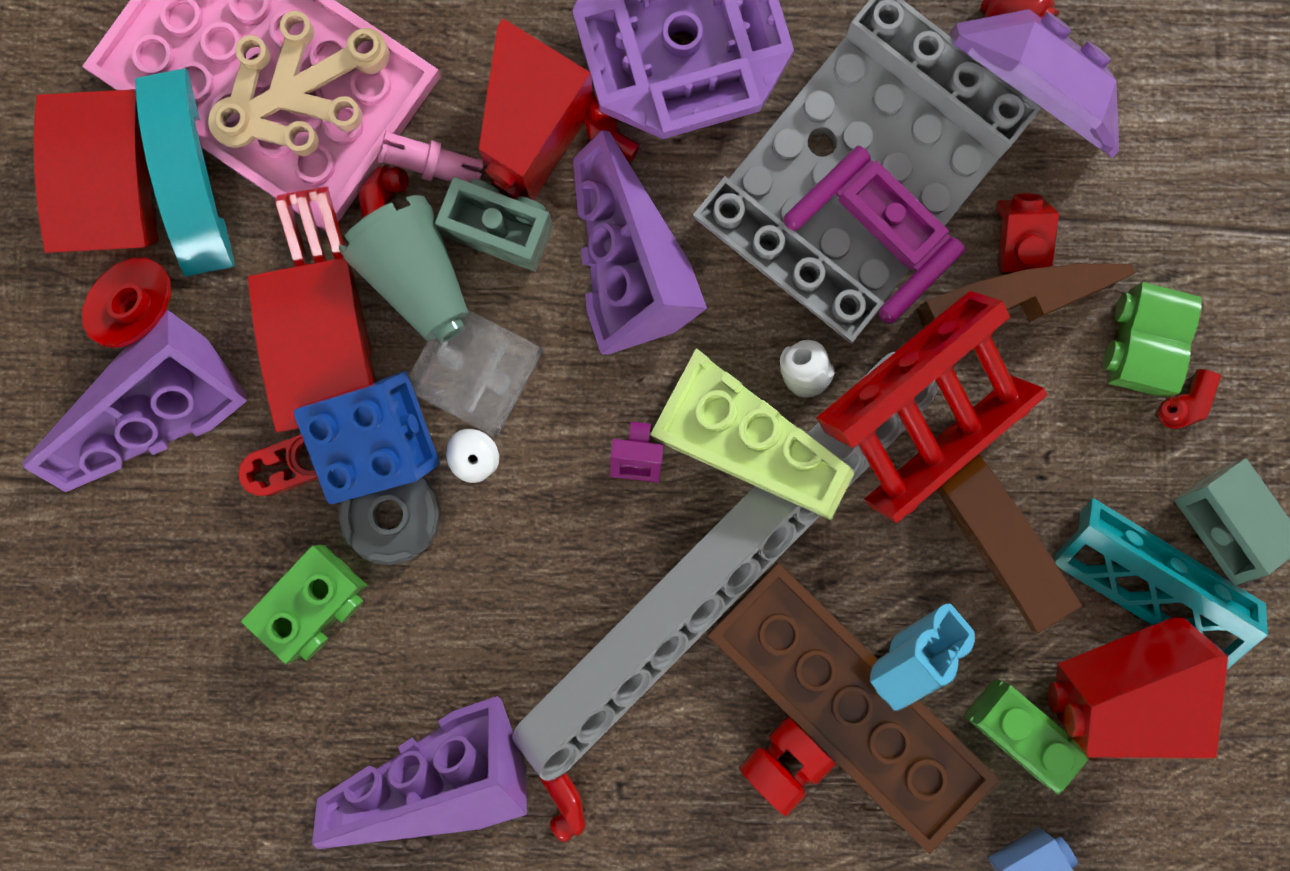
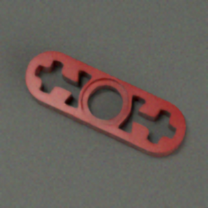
[239,434,318,496]

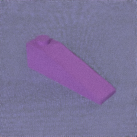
[312,696,527,849]

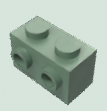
[435,176,553,272]
[1174,458,1290,586]

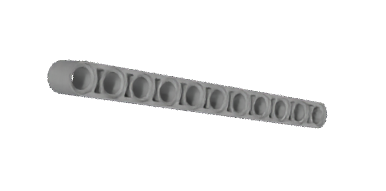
[512,352,939,781]

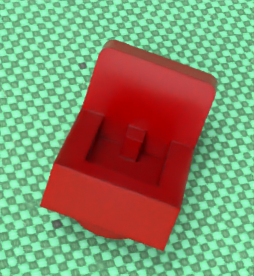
[996,193,1059,272]

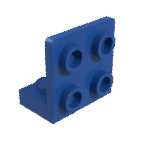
[294,370,440,504]

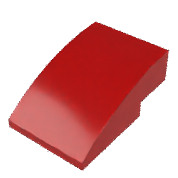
[33,89,159,253]
[248,257,376,433]

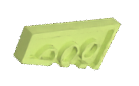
[650,348,855,520]

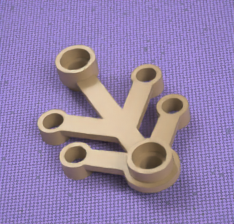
[208,11,390,156]

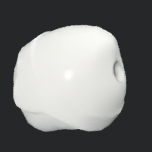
[780,340,835,398]
[446,429,499,483]

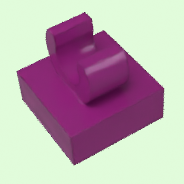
[610,422,664,483]

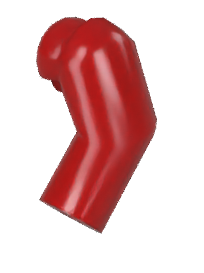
[584,95,640,165]
[359,164,409,219]
[1158,369,1221,430]
[539,772,586,842]

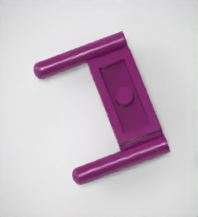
[783,145,965,324]

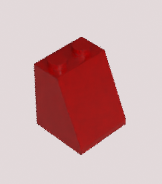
[479,18,594,200]
[1048,617,1229,758]

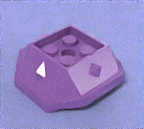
[572,0,794,139]

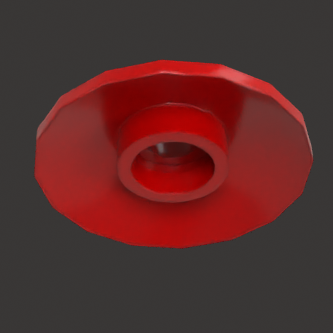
[82,258,171,348]

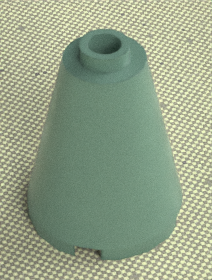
[339,195,469,343]

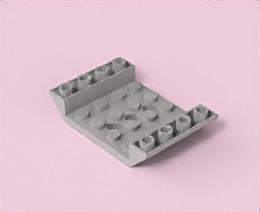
[693,0,1041,343]

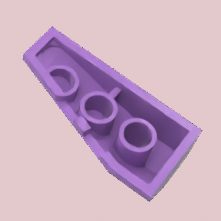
[573,130,707,354]
[23,310,247,492]

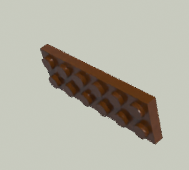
[707,562,1000,855]

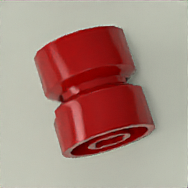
[738,716,837,817]

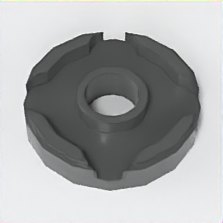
[338,477,441,565]

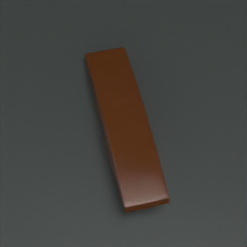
[916,263,1136,327]
[937,454,1083,633]

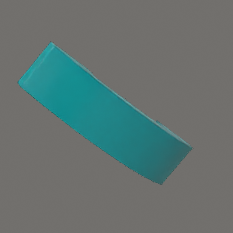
[135,68,236,277]

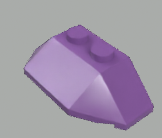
[950,9,1119,158]

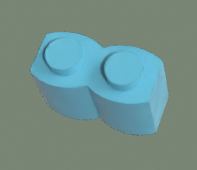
[870,604,975,711]

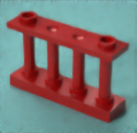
[816,291,1047,524]

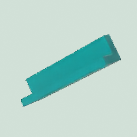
[1053,498,1268,669]

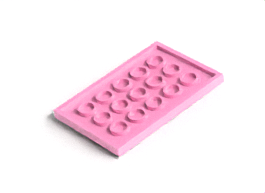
[82,0,441,233]

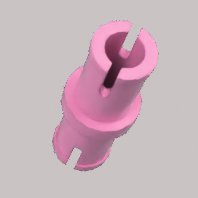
[378,130,484,182]

